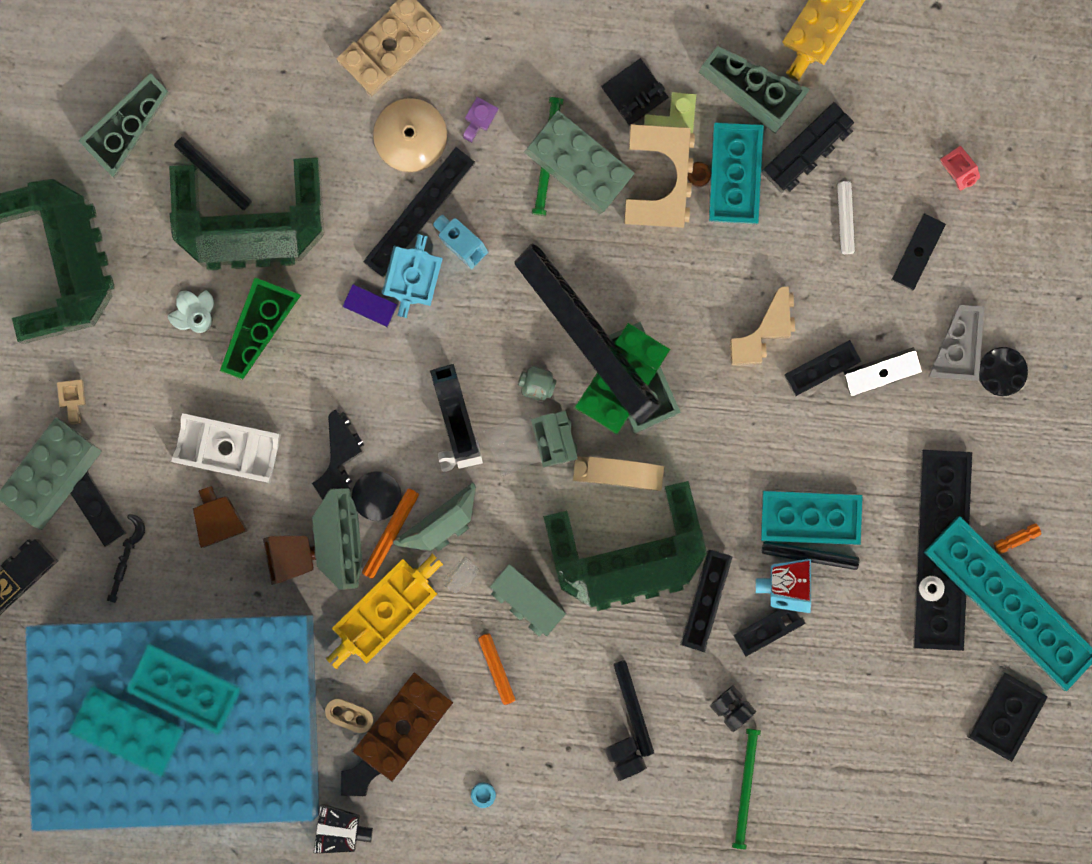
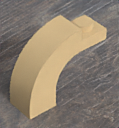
[573,456,664,491]

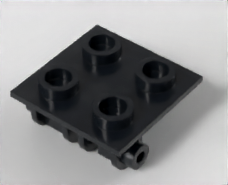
[601,58,669,126]

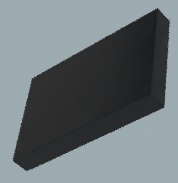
[968,672,1048,762]

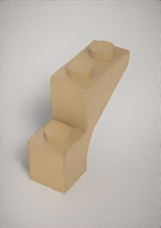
[730,287,795,365]

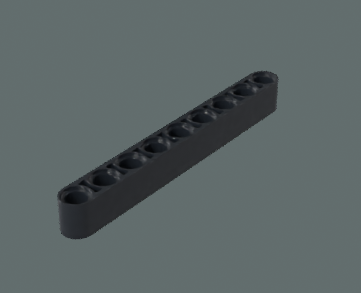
[514,244,660,423]

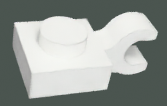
[438,440,483,472]

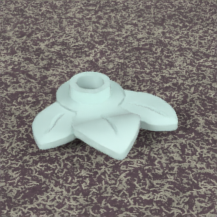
[168,290,214,333]

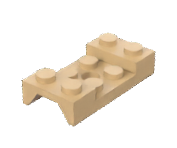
[336,0,442,97]

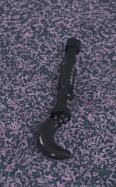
[107,514,145,603]

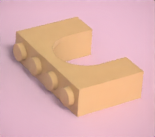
[624,124,695,228]

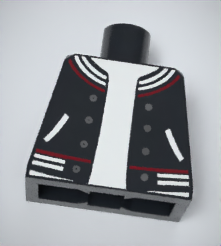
[314,804,373,854]

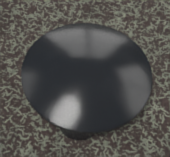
[979,347,1028,396]
[352,471,402,521]

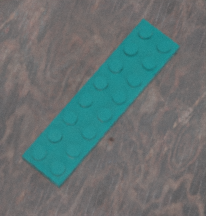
[924,516,1092,691]

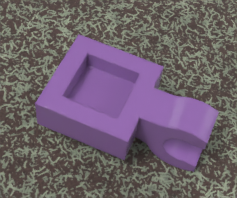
[463,97,499,143]

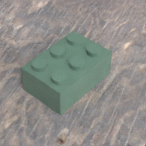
[490,564,566,637]

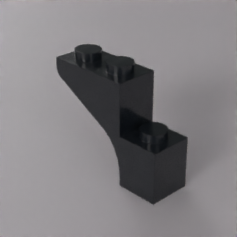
[430,364,479,459]
[312,409,364,500]

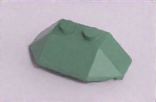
[393,482,476,552]
[312,489,363,590]

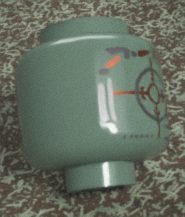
[518,366,556,402]

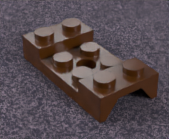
[353,672,454,782]

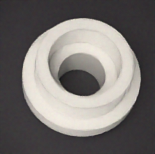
[919,576,944,601]

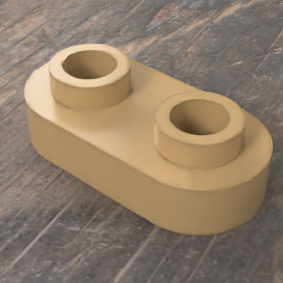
[325,699,374,733]

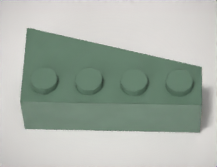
[698,46,810,134]
[79,73,169,178]

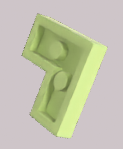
[644,92,696,133]

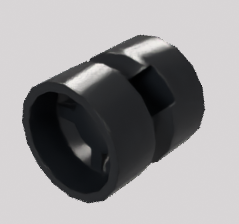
[710,685,757,732]
[604,736,647,781]

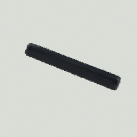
[174,137,252,210]
[762,541,860,570]
[614,660,654,757]

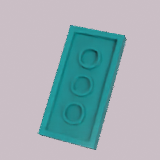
[709,123,764,224]
[761,491,863,545]
[126,644,242,735]
[69,686,184,777]

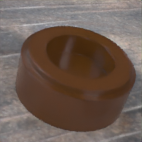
[687,162,711,187]

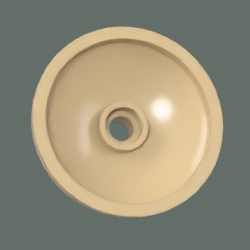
[373,98,447,172]

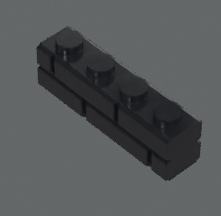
[761,102,854,193]
[680,549,733,652]

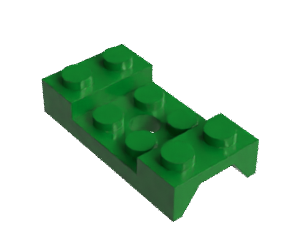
[575,323,671,435]

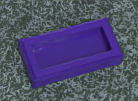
[342,284,398,328]

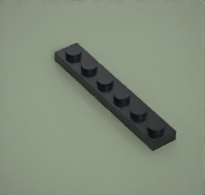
[363,147,475,278]

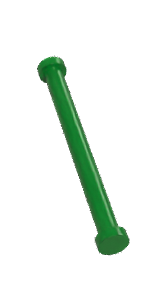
[531,97,564,216]
[732,728,761,850]

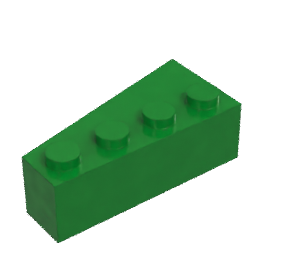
[219,278,301,380]

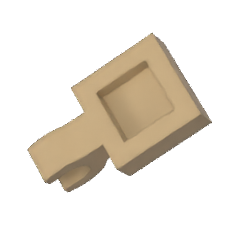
[57,379,86,425]

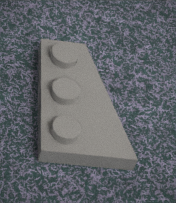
[928,305,984,381]

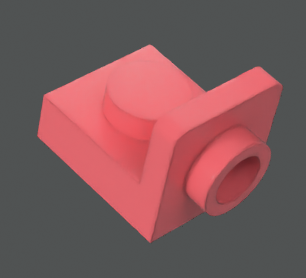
[940,146,980,191]

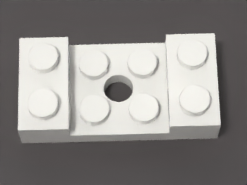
[171,413,281,483]

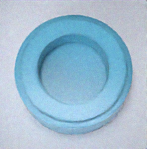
[471,782,496,808]

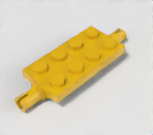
[782,0,865,82]
[326,553,443,669]

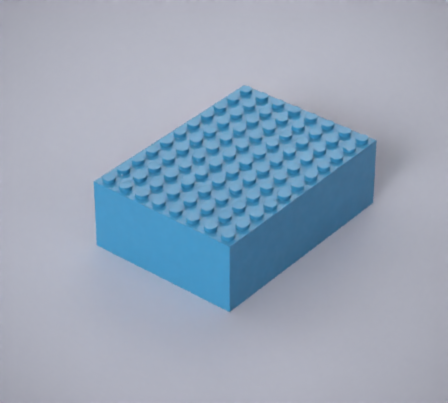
[26,615,320,831]

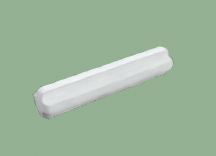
[838,181,855,255]

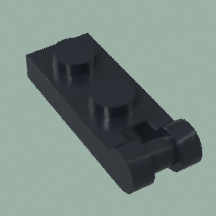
[733,609,806,657]

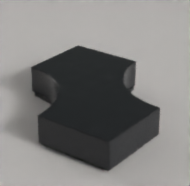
[341,759,381,796]

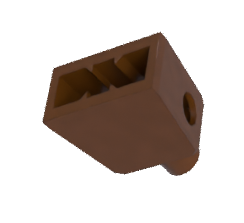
[193,486,247,548]
[263,536,316,585]

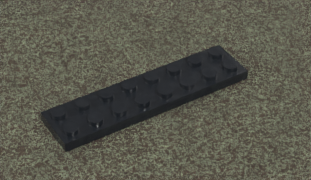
[913,450,972,651]

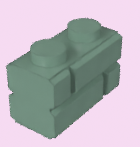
[531,411,578,468]

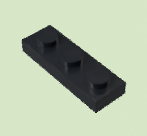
[784,340,862,397]
[70,472,127,547]

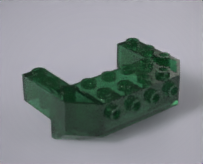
[169,157,324,270]
[0,179,115,344]
[543,481,707,611]

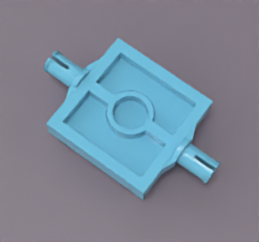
[382,234,443,318]

